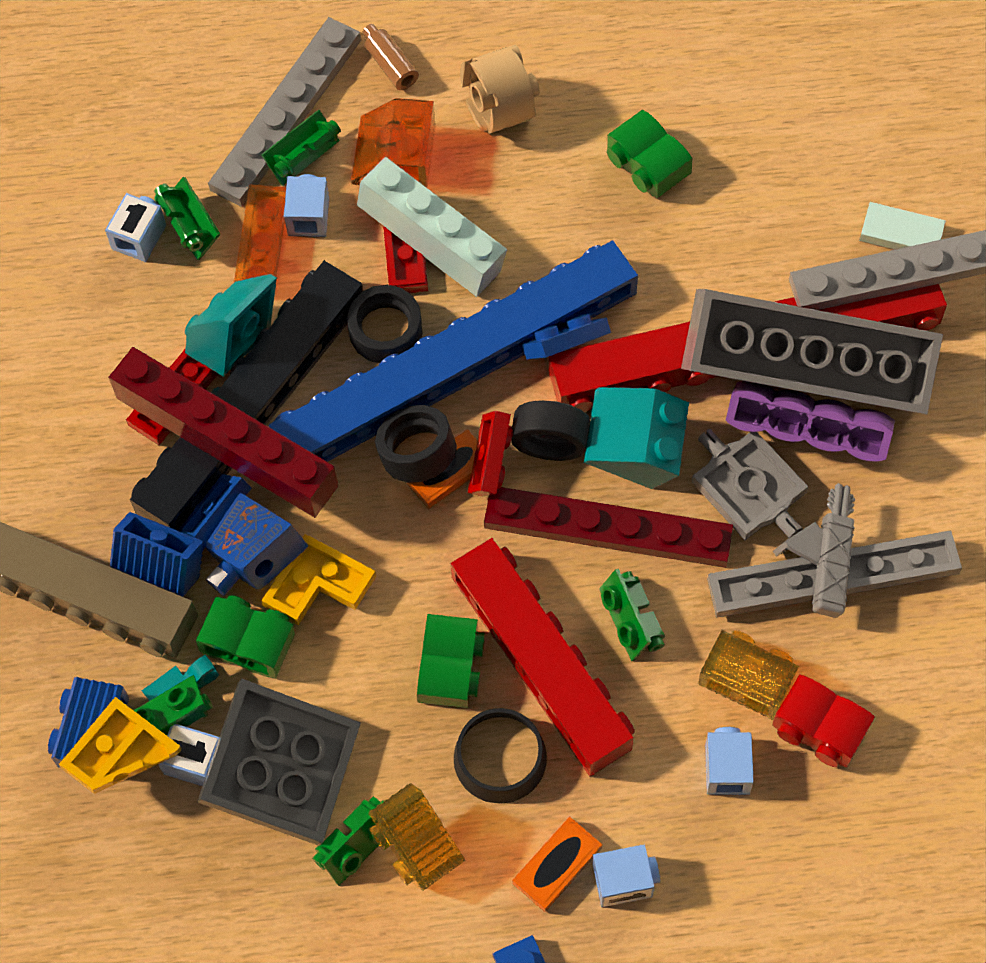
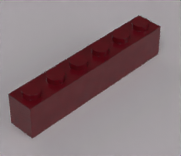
[108,347,338,518]

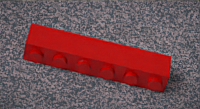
[450,538,635,777]

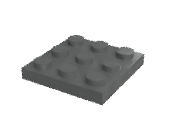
[197,679,361,846]

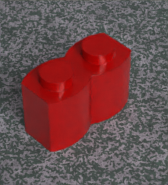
[772,674,875,768]

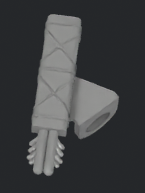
[773,483,855,618]

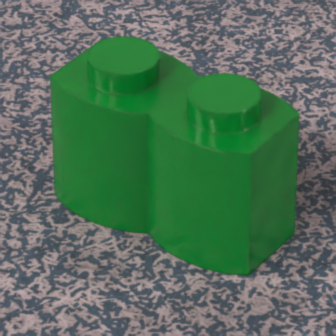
[607,110,693,198]
[196,595,295,679]
[417,614,485,708]

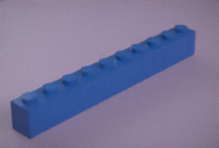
[268,240,638,462]

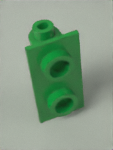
[261,110,341,186]
[154,177,221,260]
[599,569,665,661]
[134,675,213,735]
[312,796,400,886]

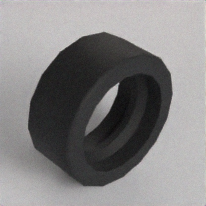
[347,285,423,363]
[511,400,590,461]
[375,405,457,483]

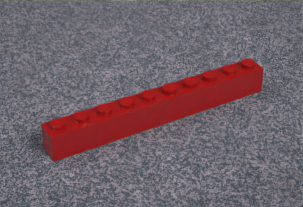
[549,284,947,412]

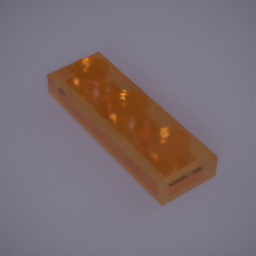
[234,184,286,282]

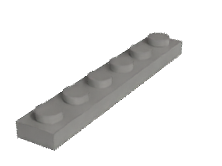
[208,17,361,207]
[789,230,986,310]
[707,530,962,618]

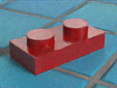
[468,411,513,497]

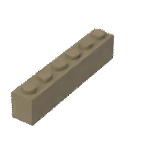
[0,522,198,658]

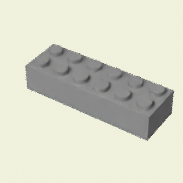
[681,289,943,414]

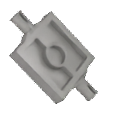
[692,429,808,540]

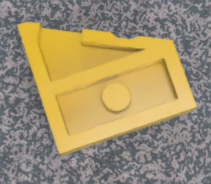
[59,697,181,794]

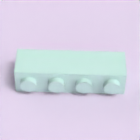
[357,157,507,297]

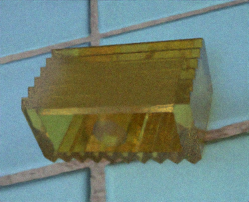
[698,630,799,720]
[368,783,466,891]

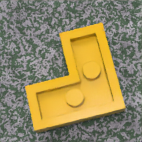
[261,534,377,625]

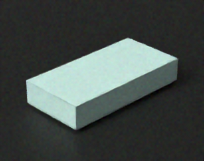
[859,202,946,250]

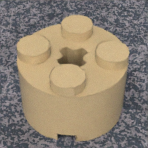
[460,45,540,134]

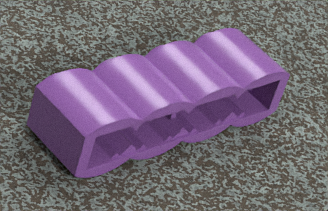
[726,381,895,462]

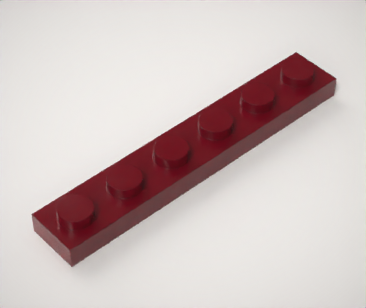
[484,487,733,568]

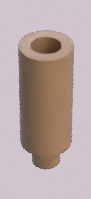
[362,24,419,90]

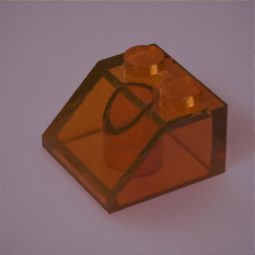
[351,98,436,188]

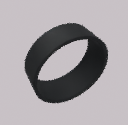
[454,708,547,804]

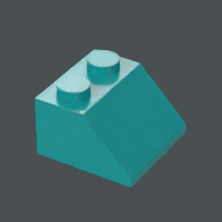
[185,274,277,377]
[584,387,689,489]

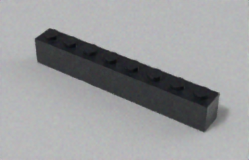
[130,260,363,530]

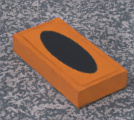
[407,429,477,509]
[512,816,603,912]

